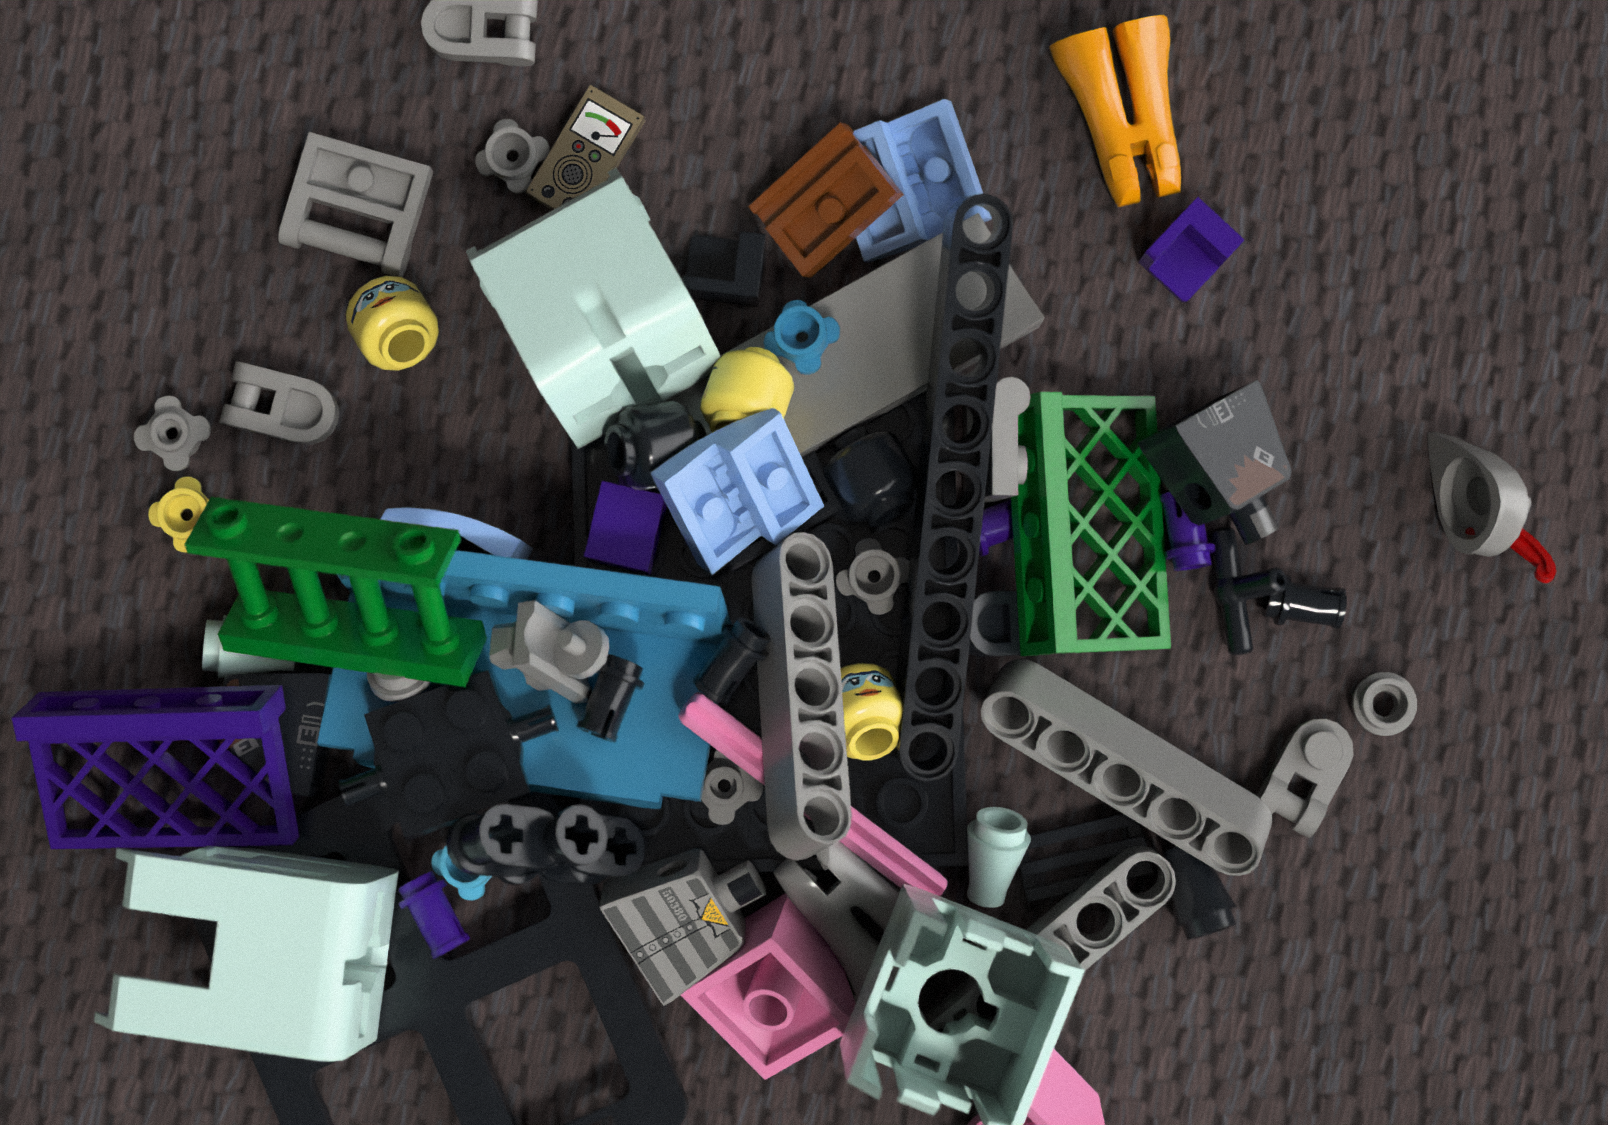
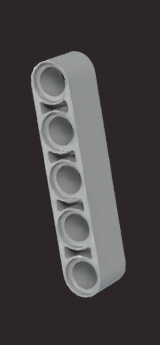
[751,532,852,861]
[981,659,1272,876]
[917,846,1176,1060]

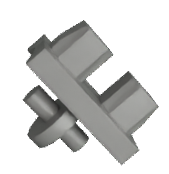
[489,601,609,704]

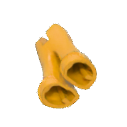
[1049,15,1181,208]

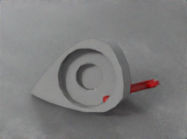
[1427,432,1557,583]

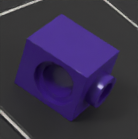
[584,477,667,576]

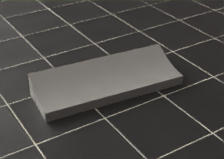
[661,213,1045,457]

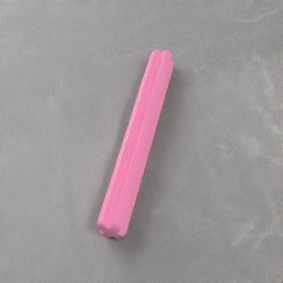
[678,692,948,896]

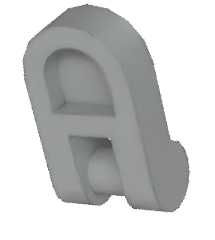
[421,0,538,66]
[219,361,339,445]
[1256,719,1354,839]

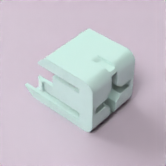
[466,168,721,449]
[94,846,399,1061]
[840,884,1085,1125]

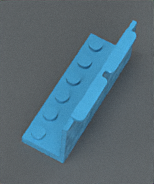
[317,550,732,809]

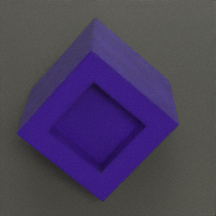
[1138,197,1244,302]

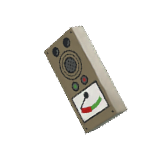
[526,85,645,210]

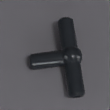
[1210,527,1287,656]

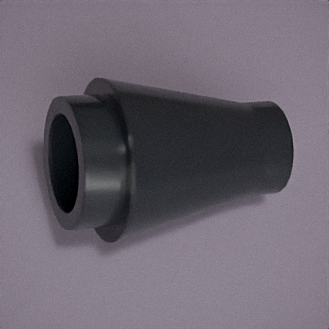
[1164,847,1237,941]

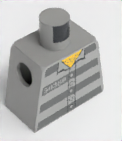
[599,848,766,1006]

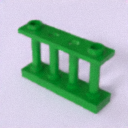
[184,497,487,687]

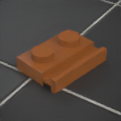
[748,122,904,278]

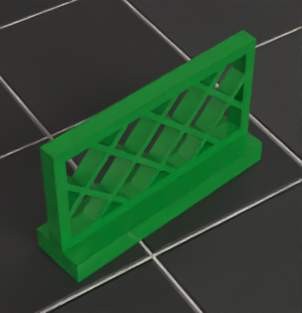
[1011,392,1171,656]

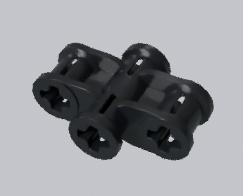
[446,804,645,886]

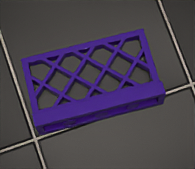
[11,685,299,849]

